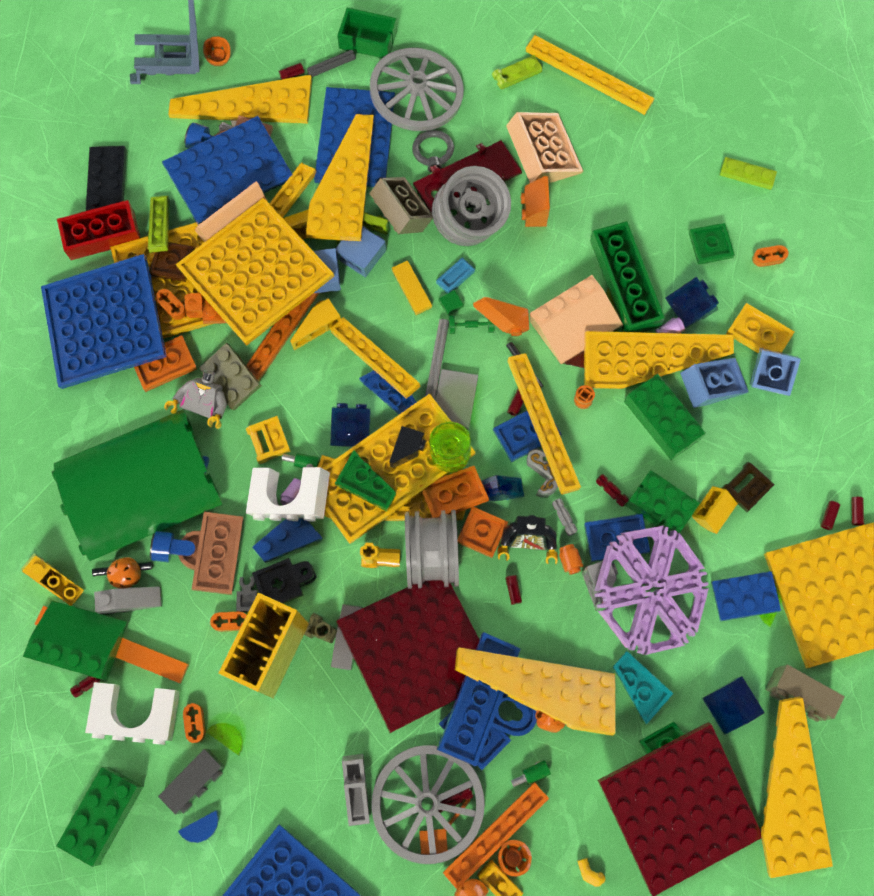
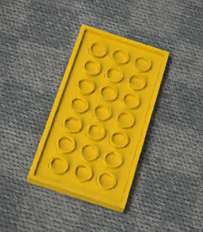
[322,394,476,544]

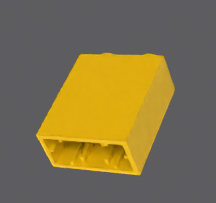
[219,593,309,699]

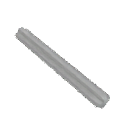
[425,319,449,400]

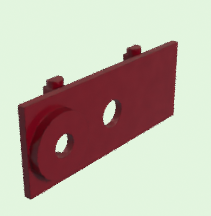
[413,140,522,214]

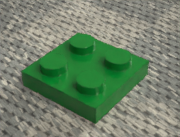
[689,223,735,265]

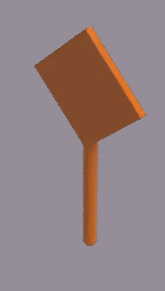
[419,799,471,855]

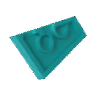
[613,651,673,725]

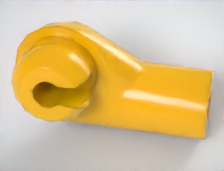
[577,858,605,887]

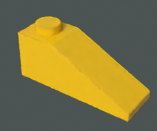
[290,298,341,351]

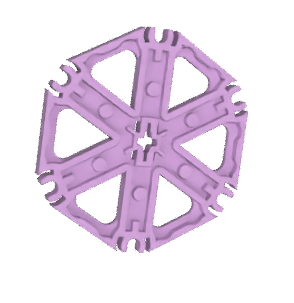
[594,526,709,655]

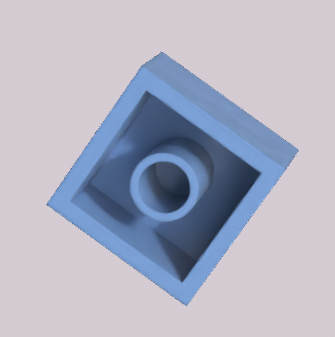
[750,348,801,396]

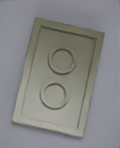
[199,343,262,410]

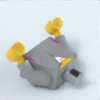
[164,370,227,429]

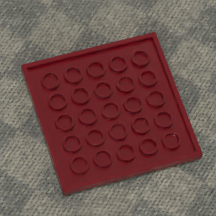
[336,580,480,733]
[597,722,761,896]

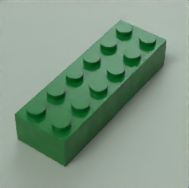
[590,221,665,333]

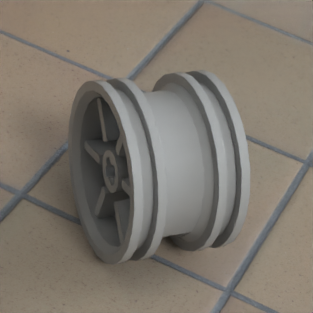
[432,166,511,246]
[405,510,459,589]

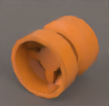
[574,385,595,409]

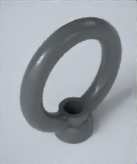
[412,130,454,173]

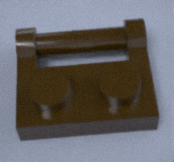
[722,462,775,512]

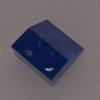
[702,676,765,735]

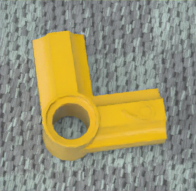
[360,543,400,568]

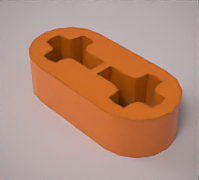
[752,245,789,267]
[155,289,186,320]
[210,611,247,632]
[183,703,206,743]

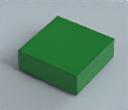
[439,290,464,315]

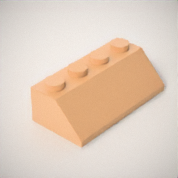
[195,181,267,242]

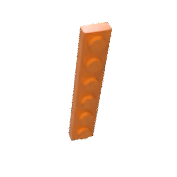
[443,782,549,889]

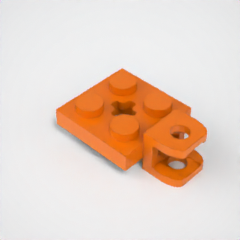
[184,293,226,324]

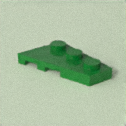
[335,450,396,512]

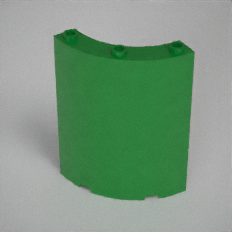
[52,409,222,561]

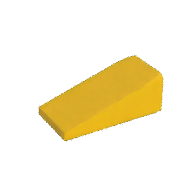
[477,860,524,896]

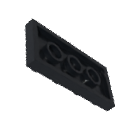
[86,146,127,211]

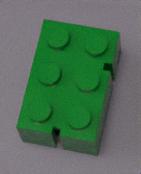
[337,7,397,58]
[626,470,700,535]

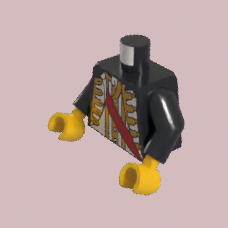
[497,515,558,564]

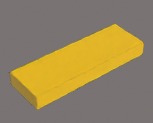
[391,260,432,315]

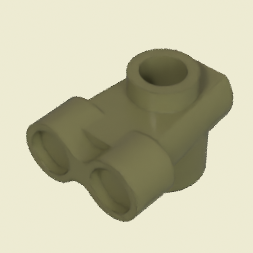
[304,613,337,643]

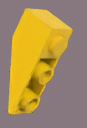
[21,553,84,606]

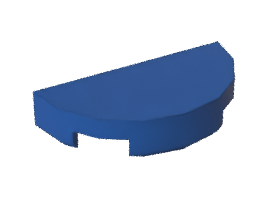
[178,810,219,843]

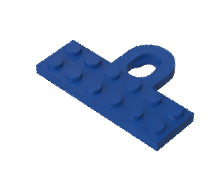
[437,632,537,766]

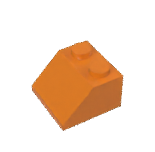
[521,176,550,227]

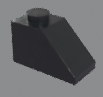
[389,426,427,468]

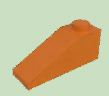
[473,297,529,336]

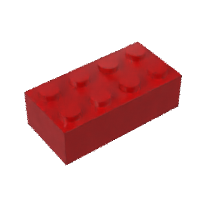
[57,200,141,260]

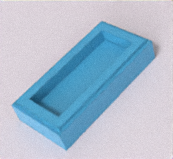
[436,257,475,294]

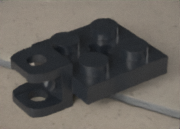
[252,558,317,604]

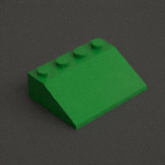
[23,601,128,681]

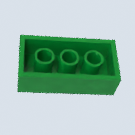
[624,374,706,461]
[56,767,144,867]

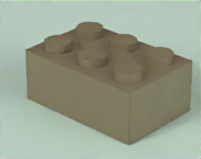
[369,177,433,234]
[765,664,845,722]

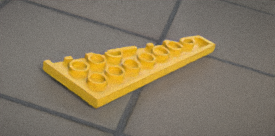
[168,75,312,124]

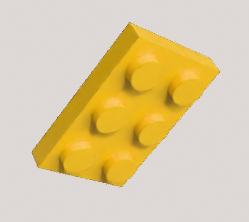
[726,303,795,353]

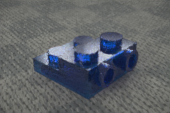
[665,277,719,329]
[330,403,371,447]

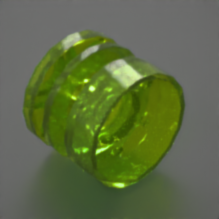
[429,422,471,472]

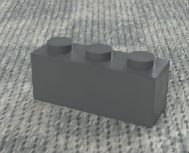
[158,749,225,815]

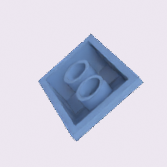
[680,358,749,408]

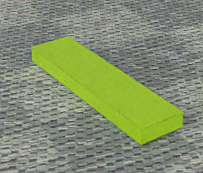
[148,196,170,253]

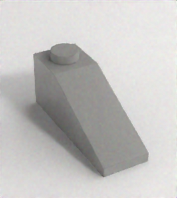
[94,587,162,615]

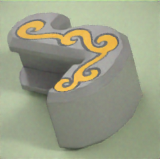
[527,449,558,497]

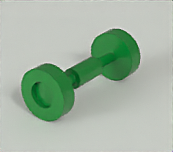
[449,315,494,334]

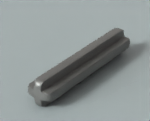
[307,50,356,77]

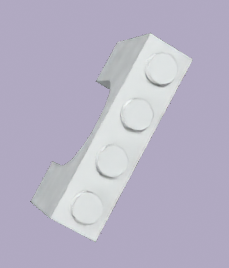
[246,467,330,521]
[85,682,180,745]

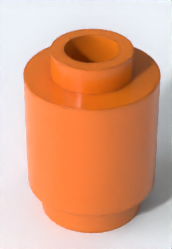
[559,544,583,575]

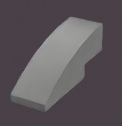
[331,604,363,670]
[342,754,370,826]

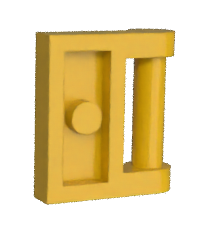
[246,416,291,464]

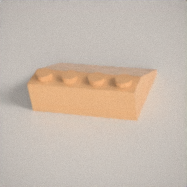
[506,112,583,184]
[530,275,623,364]

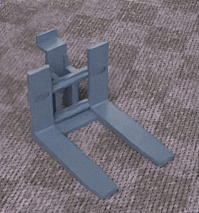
[130,0,199,84]

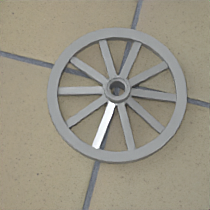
[370,48,464,131]
[372,745,485,864]

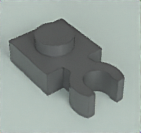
[236,577,258,612]

